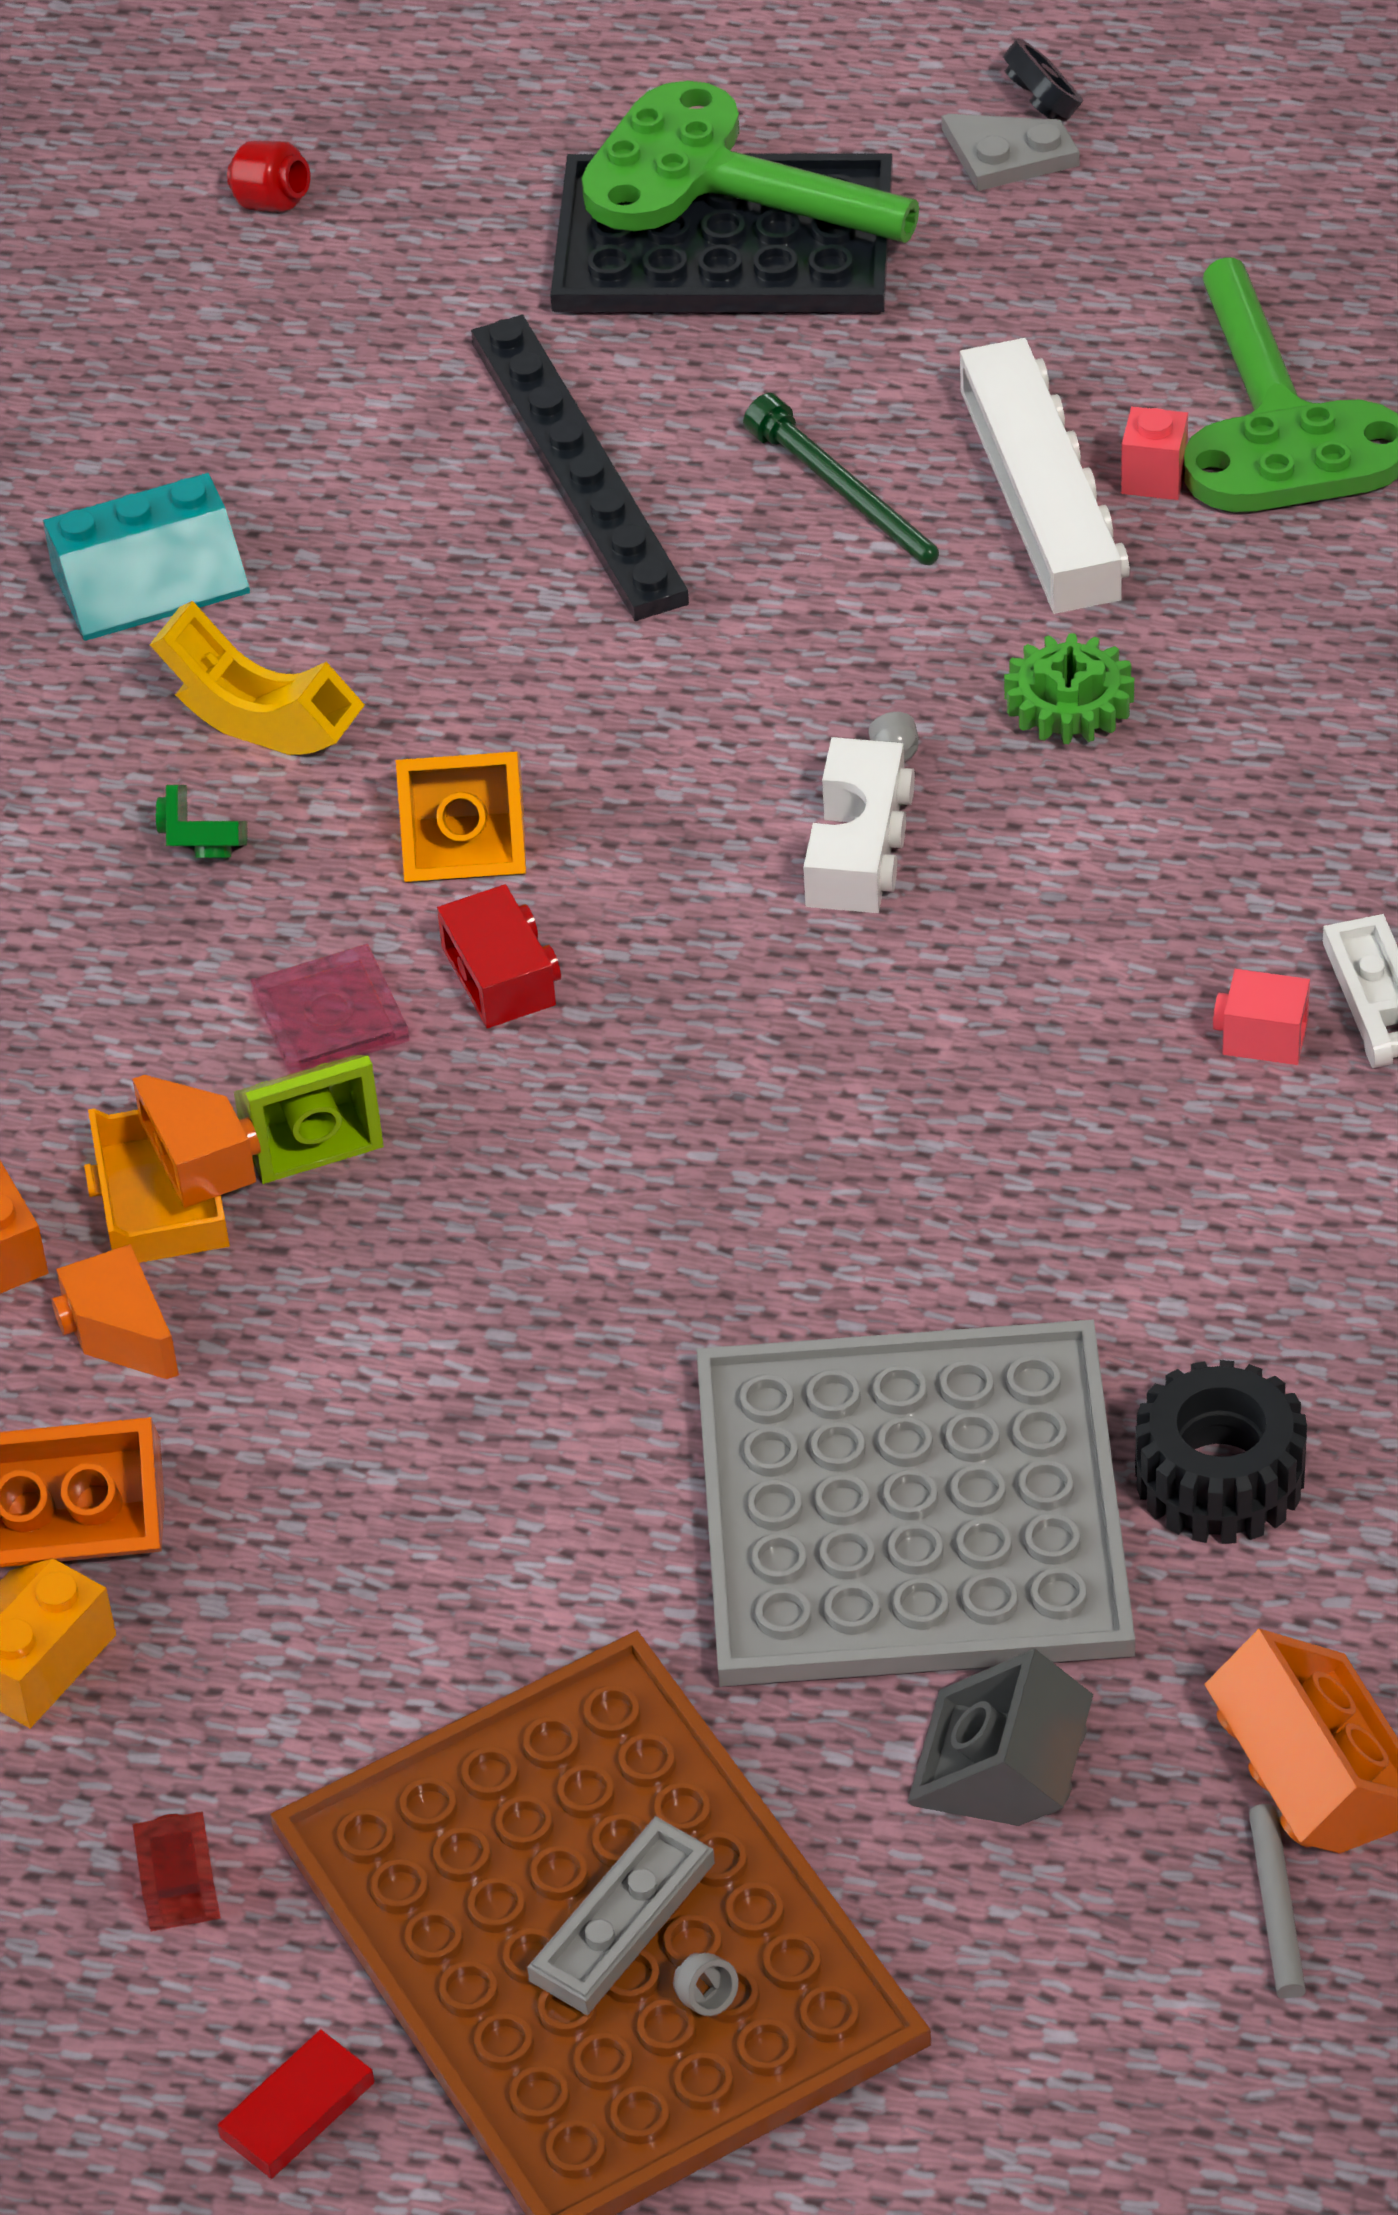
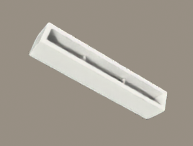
[960,338,1130,614]

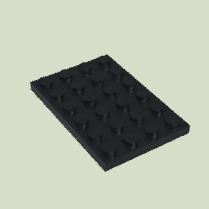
[550,153,893,312]

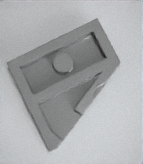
[942,114,1080,191]

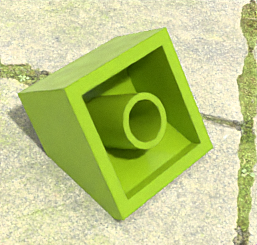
[234,1055,384,1184]

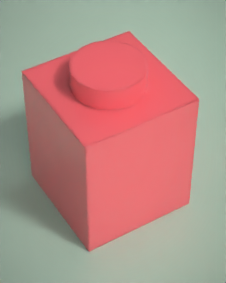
[1121,406,1188,500]
[1213,969,1310,1065]

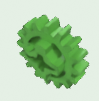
[1004,633,1134,744]

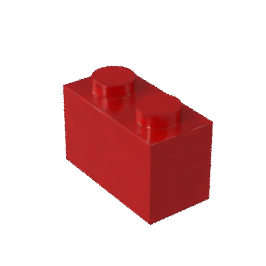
[437,884,561,1029]

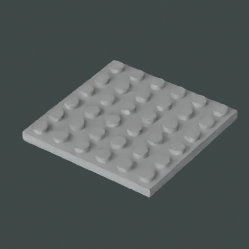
[696,1319,1135,1687]

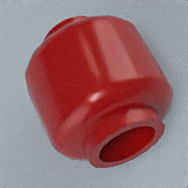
[227,141,310,212]

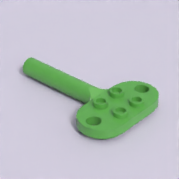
[582,81,919,243]
[1184,257,1398,512]

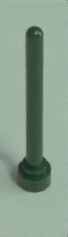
[743,393,939,565]

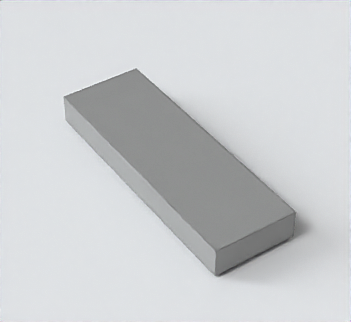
[527,1816,715,2016]

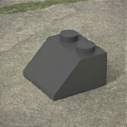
[907,1649,1094,1826]

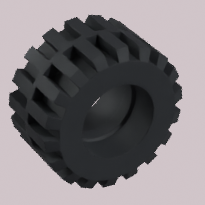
[1135,1360,1307,1544]

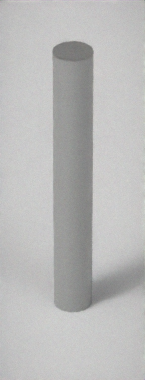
[1249,1804,1306,1999]

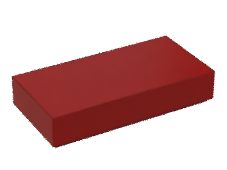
[217,2029,375,2179]

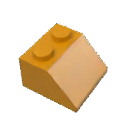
[395,751,526,882]
[0,1558,116,1729]

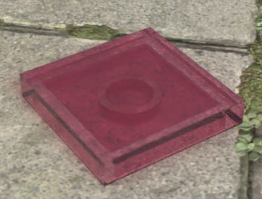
[250,943,410,1075]

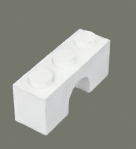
[803,737,915,913]

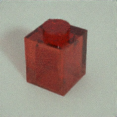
[132,1811,221,1931]

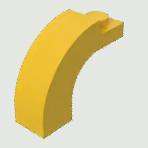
[149,601,365,755]

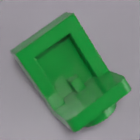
[156,785,248,858]

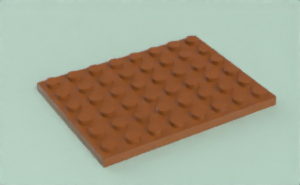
[270,1630,931,2215]

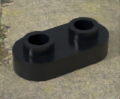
[1003,38,1083,119]

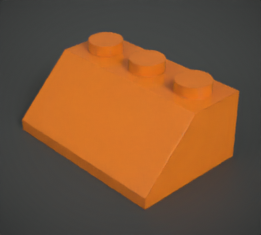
[0,1417,165,1567]
[1204,1628,1398,1854]

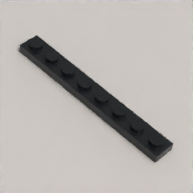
[471,314,689,621]

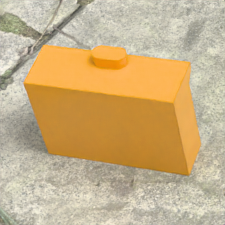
[84,1109,230,1263]

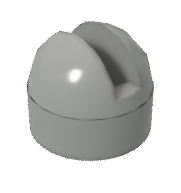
[868,712,919,763]
[673,1953,738,2016]

